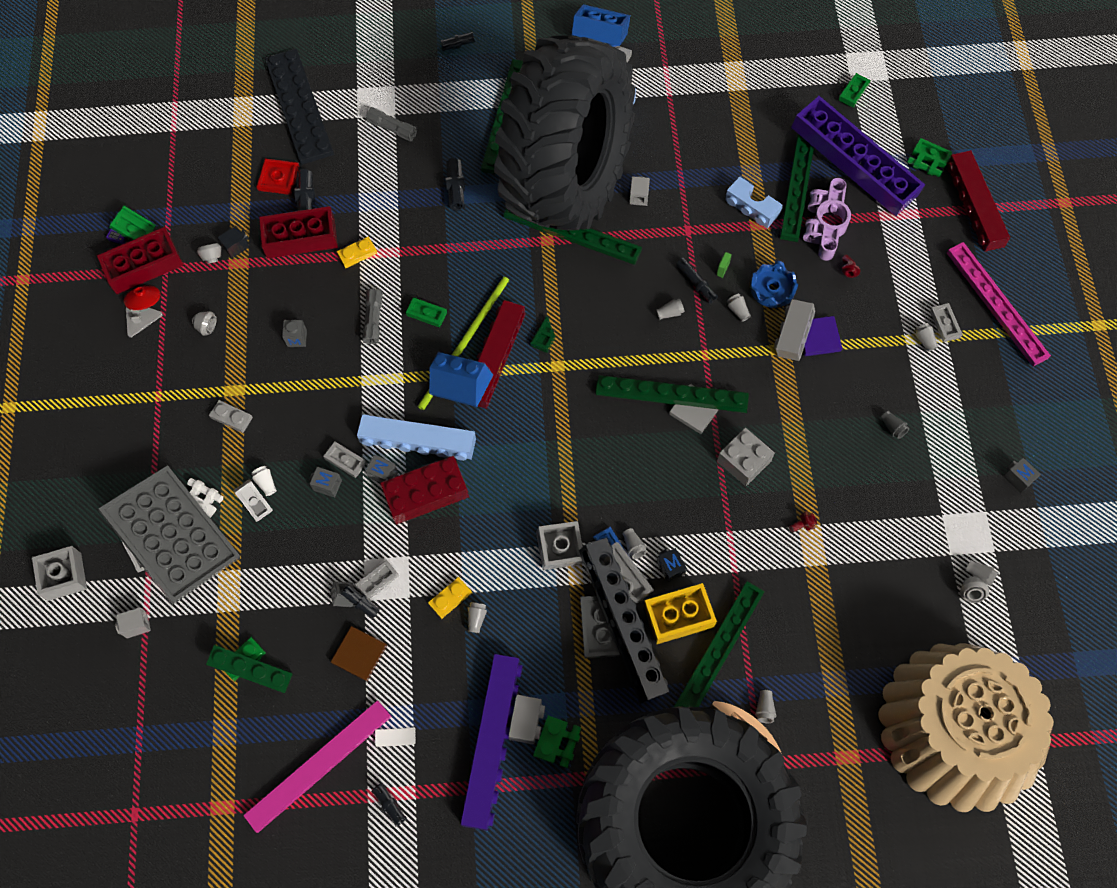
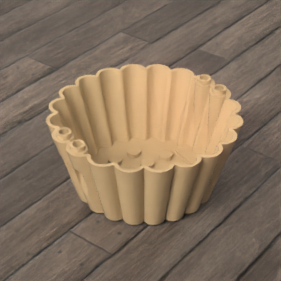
[878,643,1054,812]

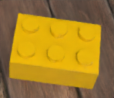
[644,583,717,645]

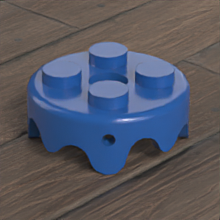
[750,261,798,308]

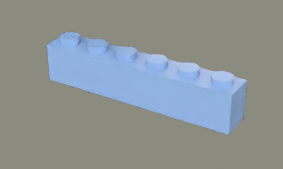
[357,415,476,461]

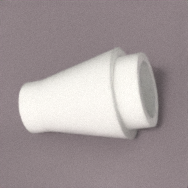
[252,466,277,496]

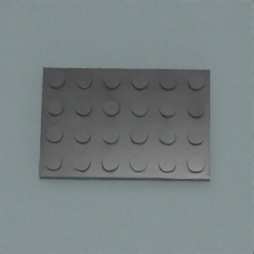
[98,466,240,605]

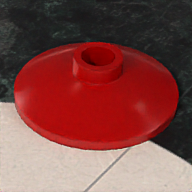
[124,286,161,310]

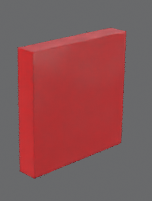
[257,159,300,195]

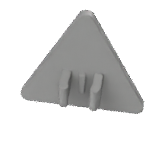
[126,307,163,337]

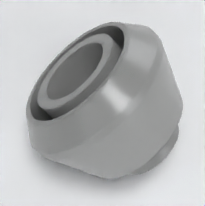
[197,243,221,264]
[192,311,217,336]
[960,577,989,603]

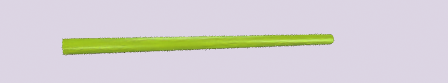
[418,276,509,410]

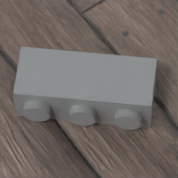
[774,299,815,361]

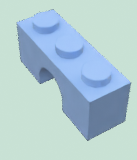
[725,177,783,229]

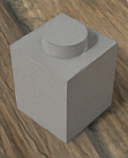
[630,176,650,206]
[115,607,151,638]

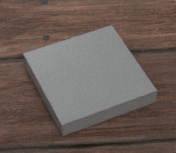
[669,384,718,434]

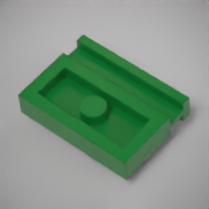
[109,206,156,241]

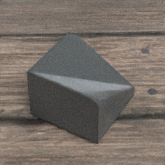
[330,581,354,607]

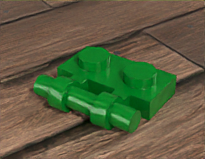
[907,138,953,177]
[533,715,581,768]

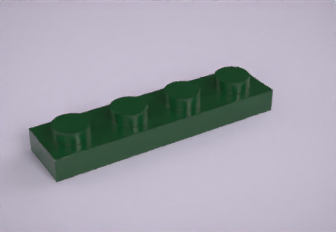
[206,645,293,693]

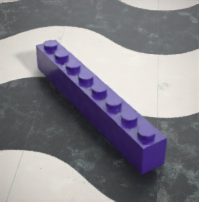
[461,654,523,831]

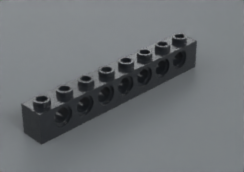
[579,538,669,704]

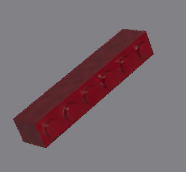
[946,150,1011,252]
[476,300,525,409]

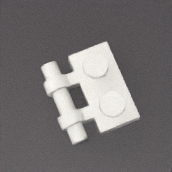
[187,478,223,518]

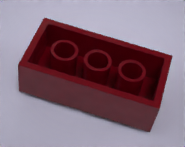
[259,206,338,259]
[97,227,184,294]
[381,456,469,525]

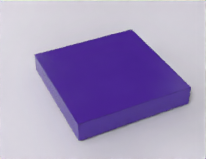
[803,316,843,356]

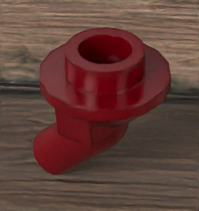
[842,255,860,278]
[789,511,817,533]

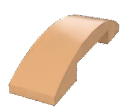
[710,701,782,754]

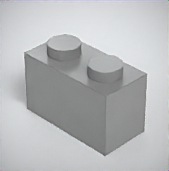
[509,695,545,744]

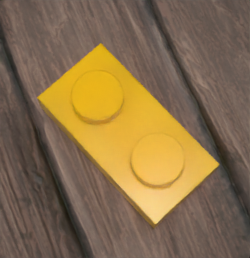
[337,236,377,268]
[428,577,472,619]

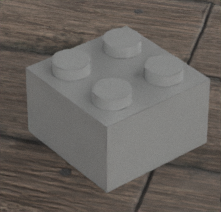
[717,428,775,487]
[536,521,583,570]
[32,546,87,601]

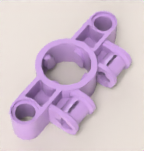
[803,178,851,261]

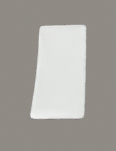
[375,727,416,747]

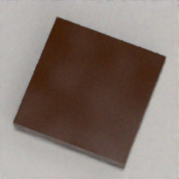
[331,626,388,682]

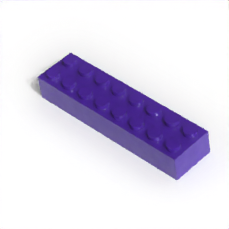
[791,96,925,216]

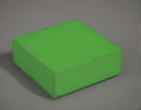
[717,252,732,278]

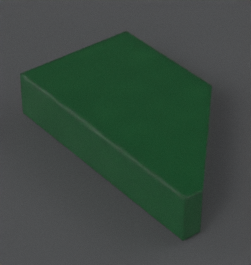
[531,316,555,353]

